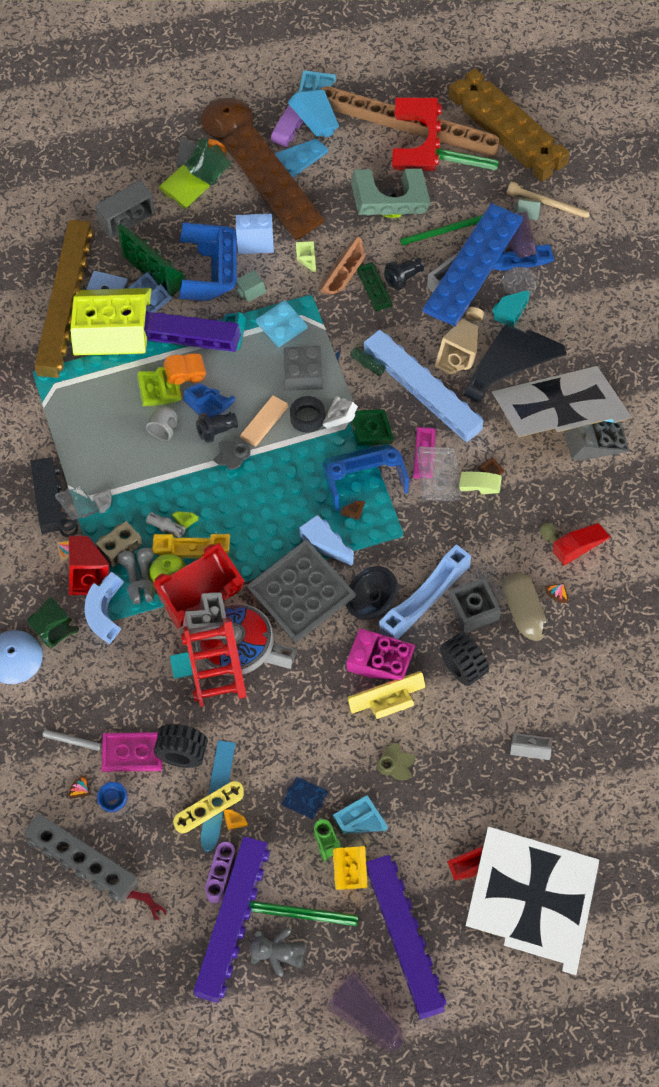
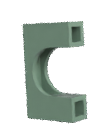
[350,169,431,215]

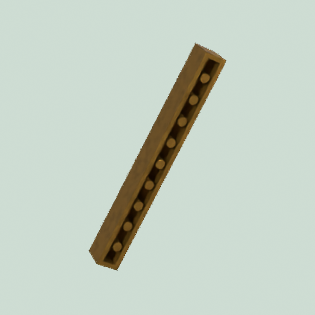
[35,220,94,378]

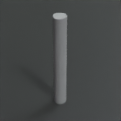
[43,729,102,751]

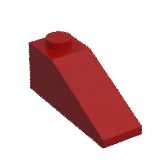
[553,523,610,566]

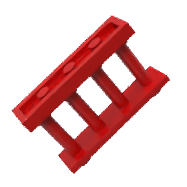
[181,617,247,707]

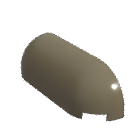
[502,572,546,641]

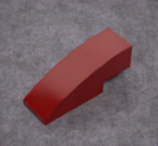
[447,846,483,881]

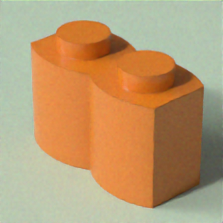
[163,353,206,385]

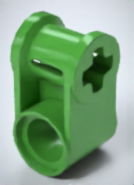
[314,819,342,861]

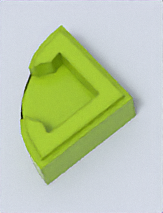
[172,511,199,529]

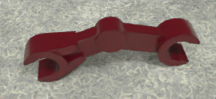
[127,891,166,921]

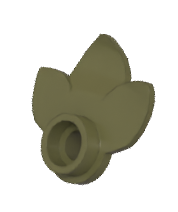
[377,743,415,781]

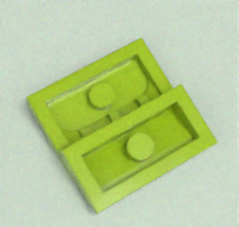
[158,165,210,209]
[137,367,182,406]

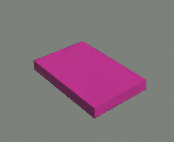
[101,732,162,772]

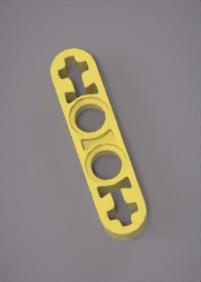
[173,781,244,833]

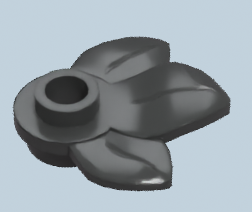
[214,440,250,470]

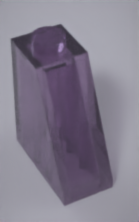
[507,211,537,258]

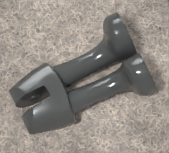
[118,548,155,604]

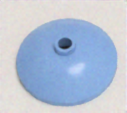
[0,630,43,684]

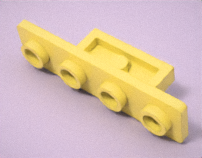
[348,671,425,719]

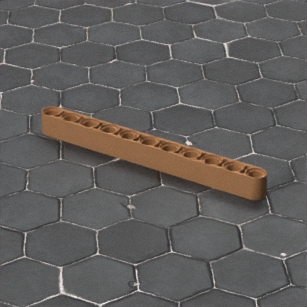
[320,86,499,156]

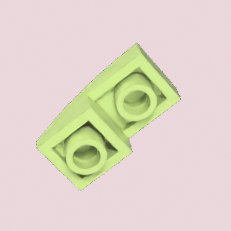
[459,472,502,494]

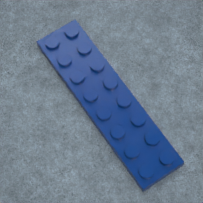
[423,203,523,327]

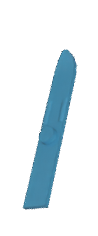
[201,741,236,852]

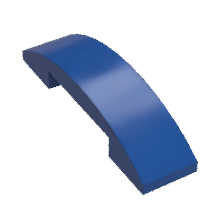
[493,244,554,271]

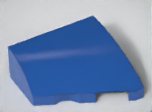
[183,383,236,417]

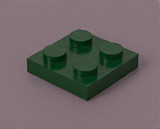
[350,409,394,446]

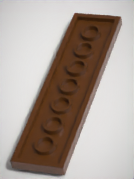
[221,122,325,241]

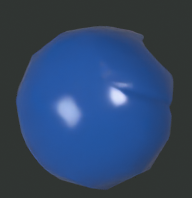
[97,782,128,812]

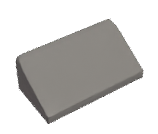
[264,643,297,669]
[510,733,553,760]

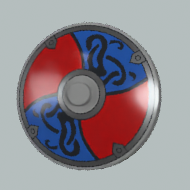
[195,604,274,676]

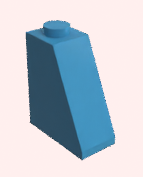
[288,90,339,137]

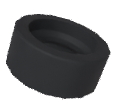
[290,396,325,433]

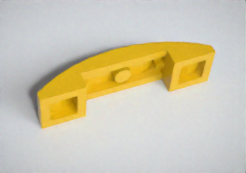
[152,534,230,558]

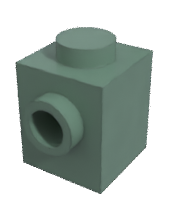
[514,198,541,220]
[236,270,266,302]

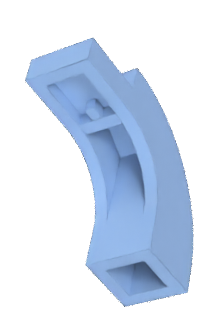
[85,572,124,644]

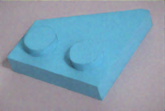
[299,70,336,92]
[333,796,388,834]

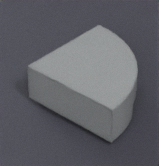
[92,489,112,514]

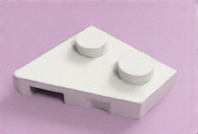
[322,396,358,429]

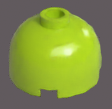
[149,554,186,582]

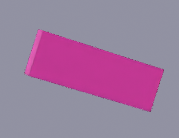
[413,427,436,479]

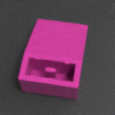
[347,628,416,680]

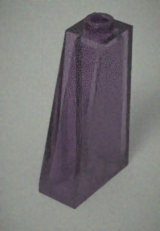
[328,971,403,1053]

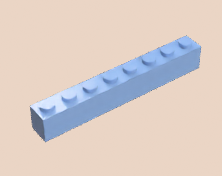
[364,330,483,442]

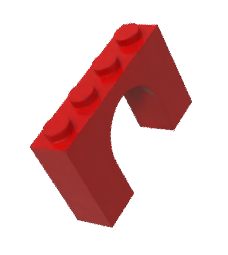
[392,98,442,171]

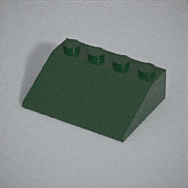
[118,223,186,297]

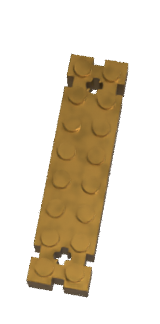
[449,68,569,182]

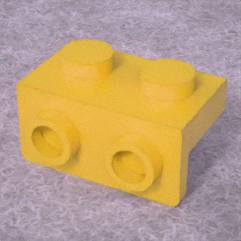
[333,846,368,890]

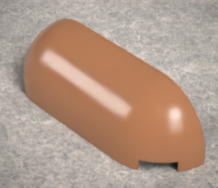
[318,237,365,295]

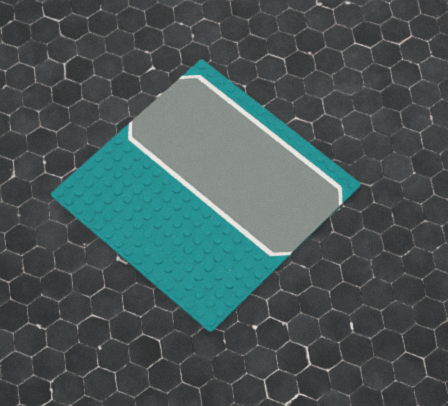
[33,295,403,621]

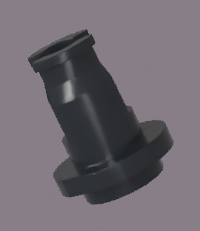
[384,257,424,290]
[196,412,238,443]

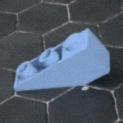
[299,515,354,565]

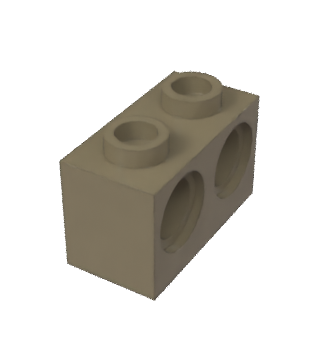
[96,521,142,567]

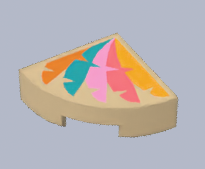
[57,540,69,562]

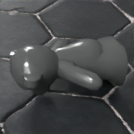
[250,928,307,977]

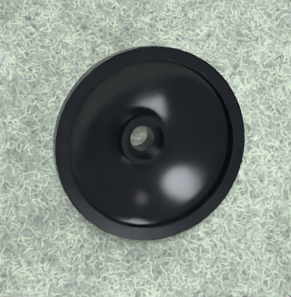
[346,566,398,620]

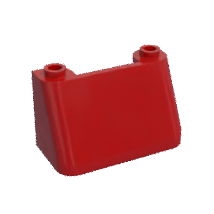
[153,543,245,629]

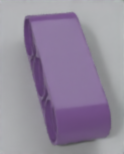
[271,105,303,148]
[205,842,236,903]

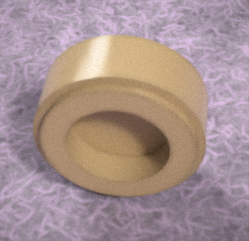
[465,307,484,322]

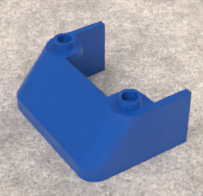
[179,223,237,301]
[322,444,409,511]

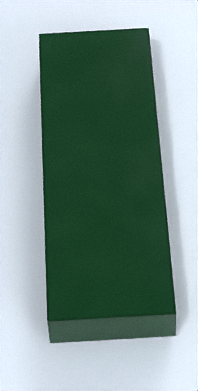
[356,262,393,311]

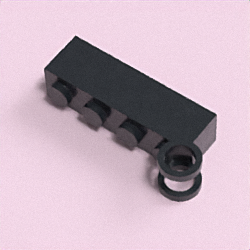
[30,457,78,537]

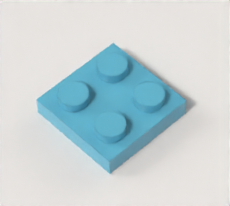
[256,300,307,348]

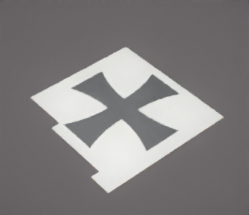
[492,366,632,437]
[466,827,599,975]

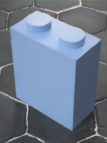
[236,214,274,254]

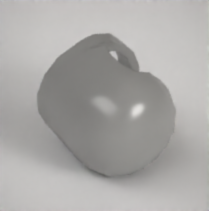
[146,406,178,442]

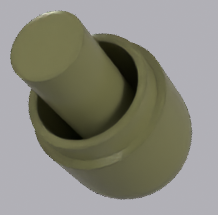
[540,523,559,545]

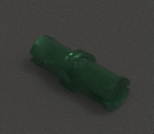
[350,347,385,376]

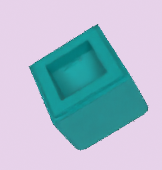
[170,652,193,679]

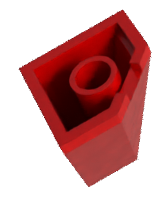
[68,536,109,595]

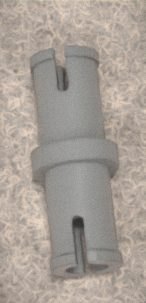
[146,512,185,538]

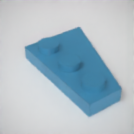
[275,139,328,178]

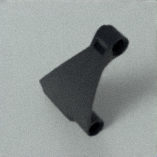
[464,324,567,403]

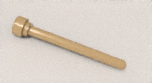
[507,181,589,218]

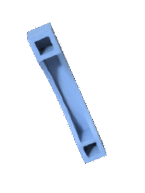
[379,544,471,640]

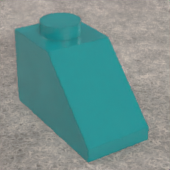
[492,290,530,327]

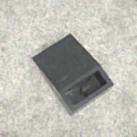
[564,421,630,460]

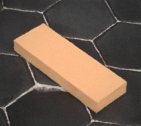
[240,396,288,447]

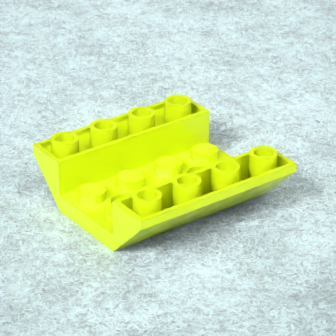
[71,288,151,355]

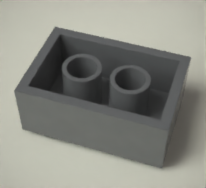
[95,180,155,239]

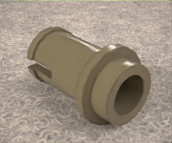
[344,833,371,848]

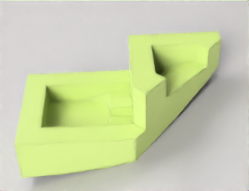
[296,241,316,272]

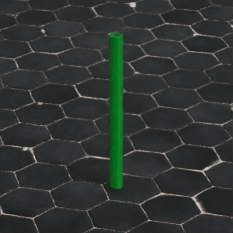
[399,215,483,246]

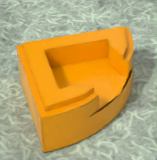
[223,809,248,830]

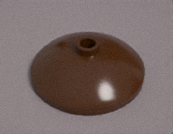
[201,98,253,140]

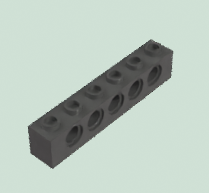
[24,813,139,903]

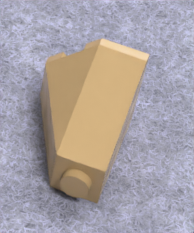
[434,319,478,375]

